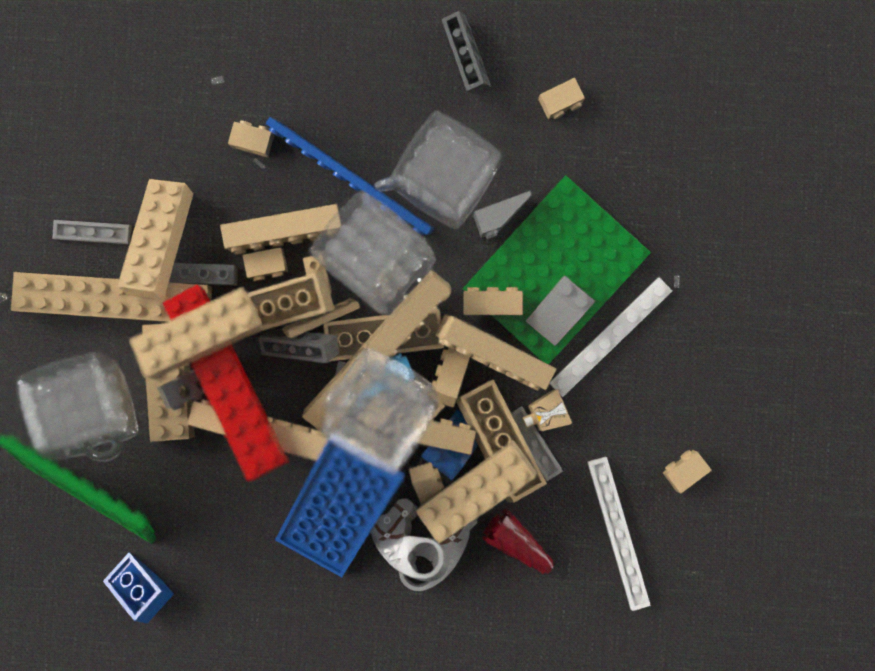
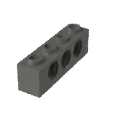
[442,11,491,94]
[169,263,238,286]
[258,328,339,363]
[157,370,205,411]

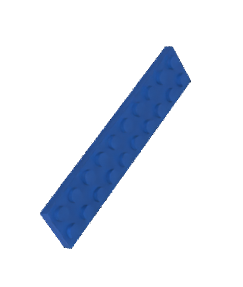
[266,117,434,235]

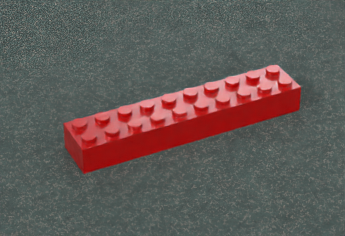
[162,284,290,482]

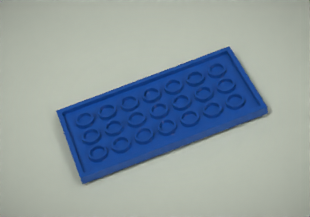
[275,434,404,577]

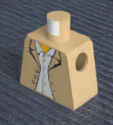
[522,389,572,431]

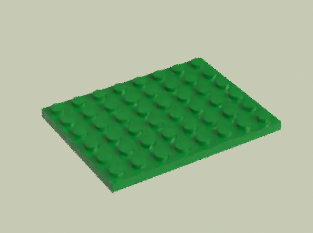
[463,175,651,365]
[0,435,156,544]

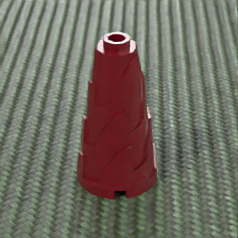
[482,509,554,574]

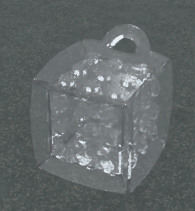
[374,111,503,230]
[310,191,436,316]
[322,348,438,473]
[17,353,138,462]

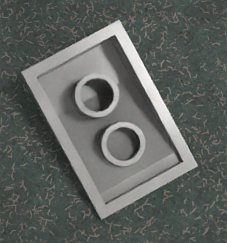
[473,191,531,239]
[526,276,595,346]

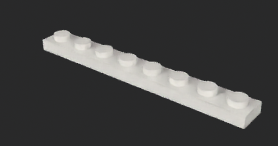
[549,277,672,397]
[587,456,651,611]

